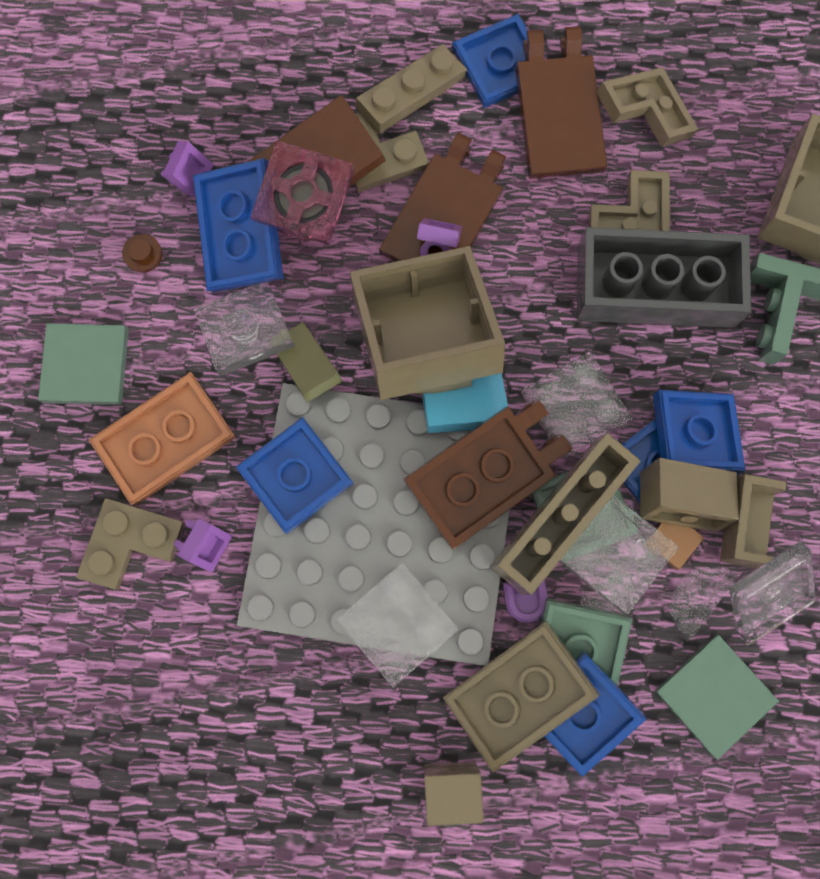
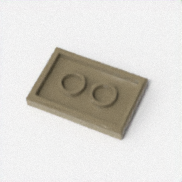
[443,621,600,772]

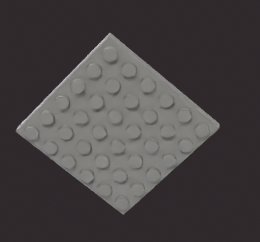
[237,383,510,666]

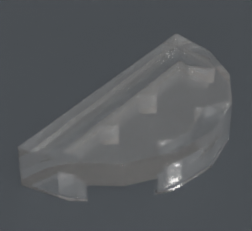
[670,566,738,642]

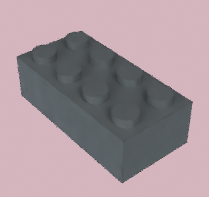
[577,227,751,328]

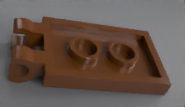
[515,26,607,179]
[247,95,386,227]
[379,132,506,262]
[403,400,573,549]

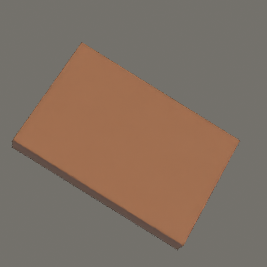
[89,372,236,507]

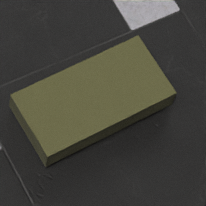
[269,322,342,402]

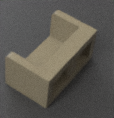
[640,458,739,532]
[720,474,786,569]
[424,762,484,826]

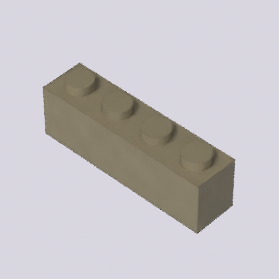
[490,433,641,595]

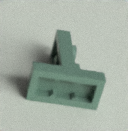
[750,253,820,365]

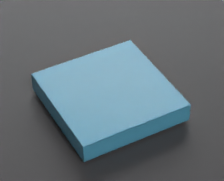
[422,373,508,433]

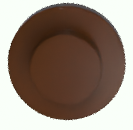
[122,234,163,273]

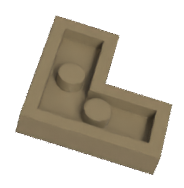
[596,67,699,147]
[354,113,429,193]
[588,170,670,231]
[76,498,185,590]

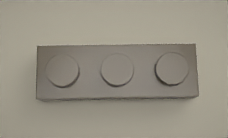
[355,44,467,134]

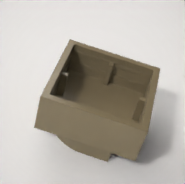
[757,113,820,264]
[350,246,505,400]

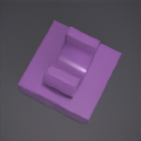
[161,141,214,197]
[417,218,463,256]
[174,518,233,573]

